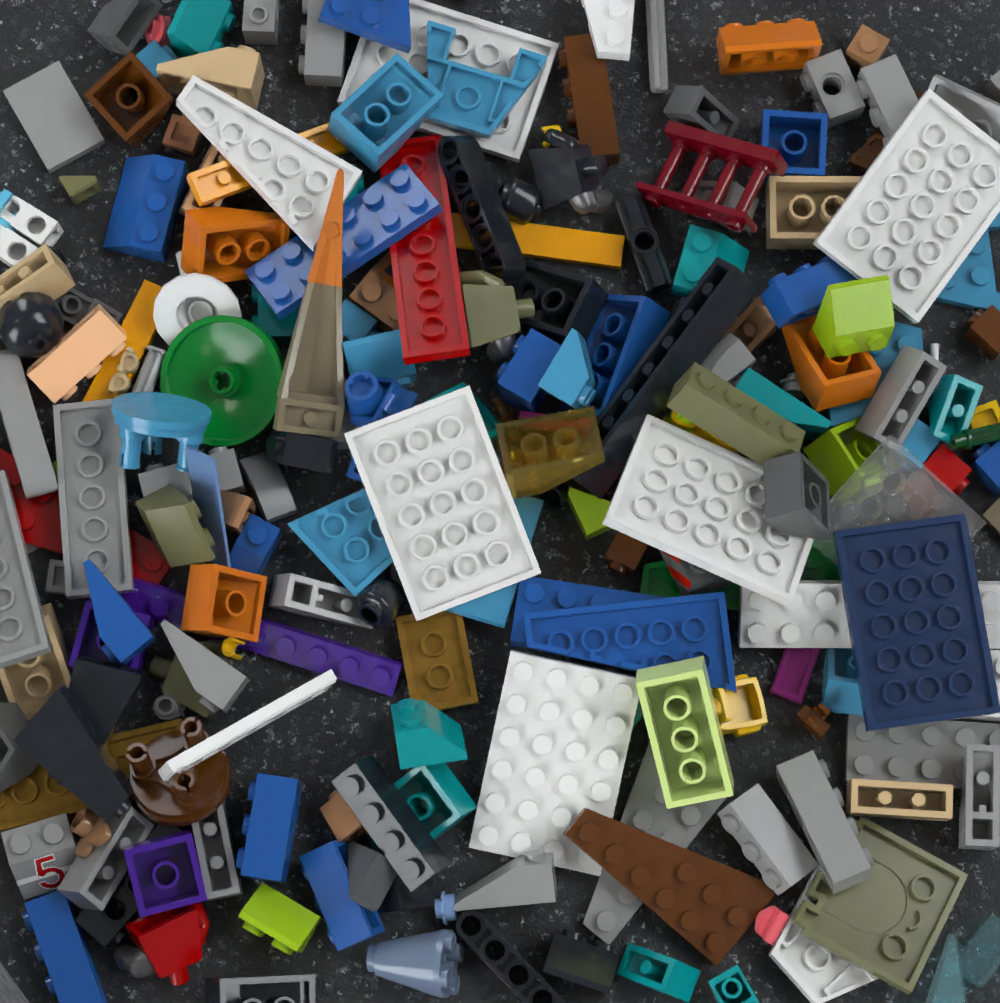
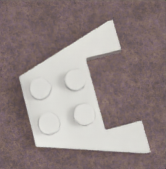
[768,866,879,1003]

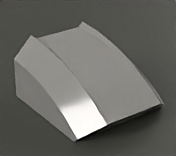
[701,333,756,387]

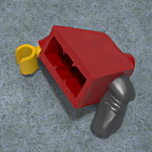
[113,902,210,986]

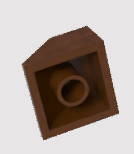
[84,51,174,148]

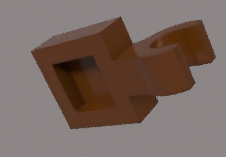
[793,702,831,740]

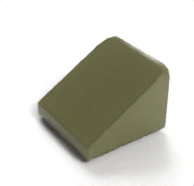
[59,176,102,205]

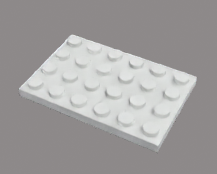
[337,0,559,163]
[813,89,1000,324]
[344,386,541,621]
[602,414,814,607]
[469,650,639,876]

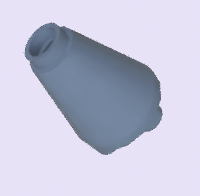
[366,929,464,998]

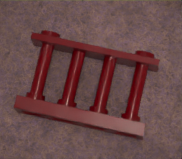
[635,121,788,233]

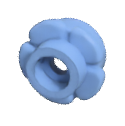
[435,891,458,925]

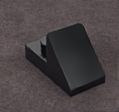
[377,876,435,914]

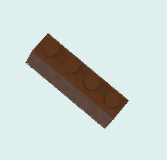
[558,33,620,165]

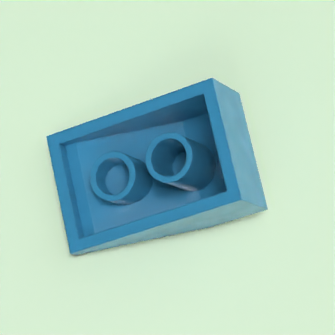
[327,53,444,173]

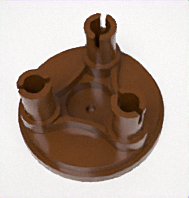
[126,717,232,826]

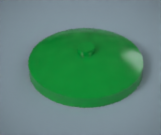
[160,315,285,447]

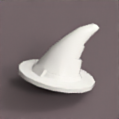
[153,250,242,346]

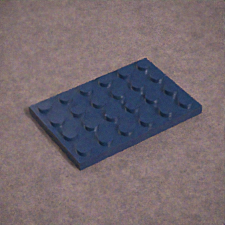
[832,513,1000,732]

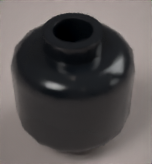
[498,178,543,225]
[356,577,405,626]

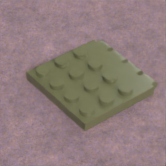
[792,816,968,995]

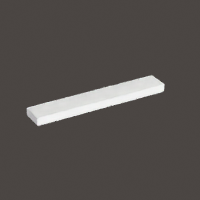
[158,669,337,782]

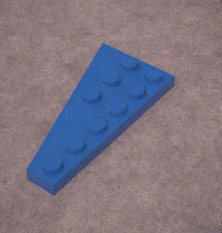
[318,0,411,54]
[523,592,737,693]

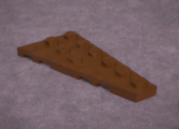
[563,808,776,966]

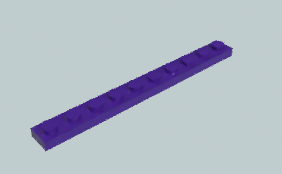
[86,577,403,696]

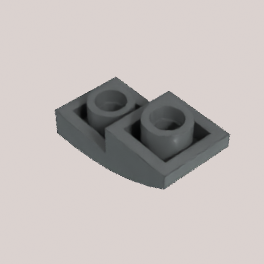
[55,288,123,327]
[240,451,297,523]

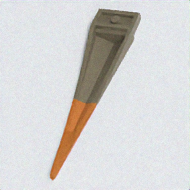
[273,169,345,439]

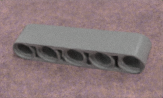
[0,349,59,499]

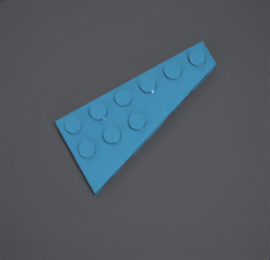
[287,455,501,597]

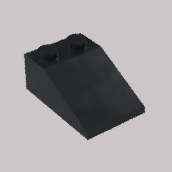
[504,259,609,345]
[205,974,316,1003]

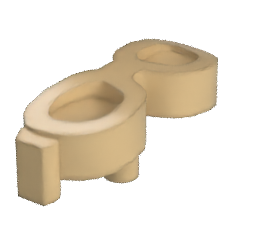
[108,346,139,394]

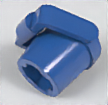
[345,371,402,427]

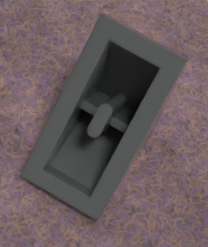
[347,841,397,912]

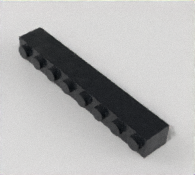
[559,257,758,499]

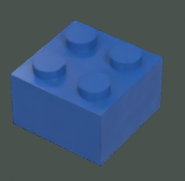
[758,109,828,183]
[495,328,561,413]

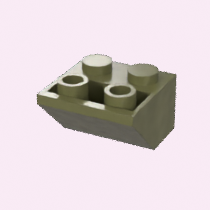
[135,484,215,567]

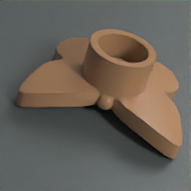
[70,807,111,858]

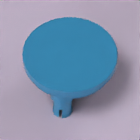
[111,392,212,473]

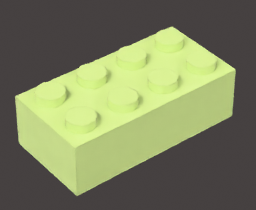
[636,656,734,809]

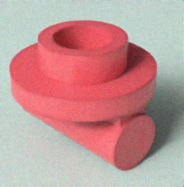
[144,14,172,49]
[755,906,791,946]

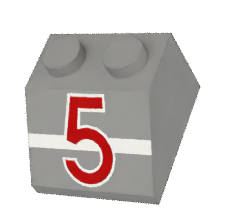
[1,813,79,900]

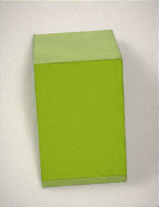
[567,487,612,540]

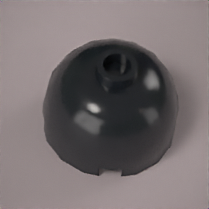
[0,292,64,358]

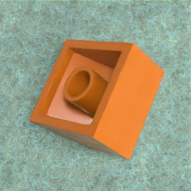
[181,564,267,642]

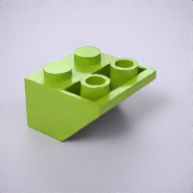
[238,882,322,955]

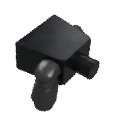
[529,125,614,214]

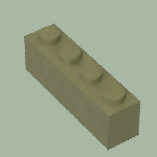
[667,362,806,467]

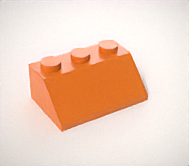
[716,18,822,75]

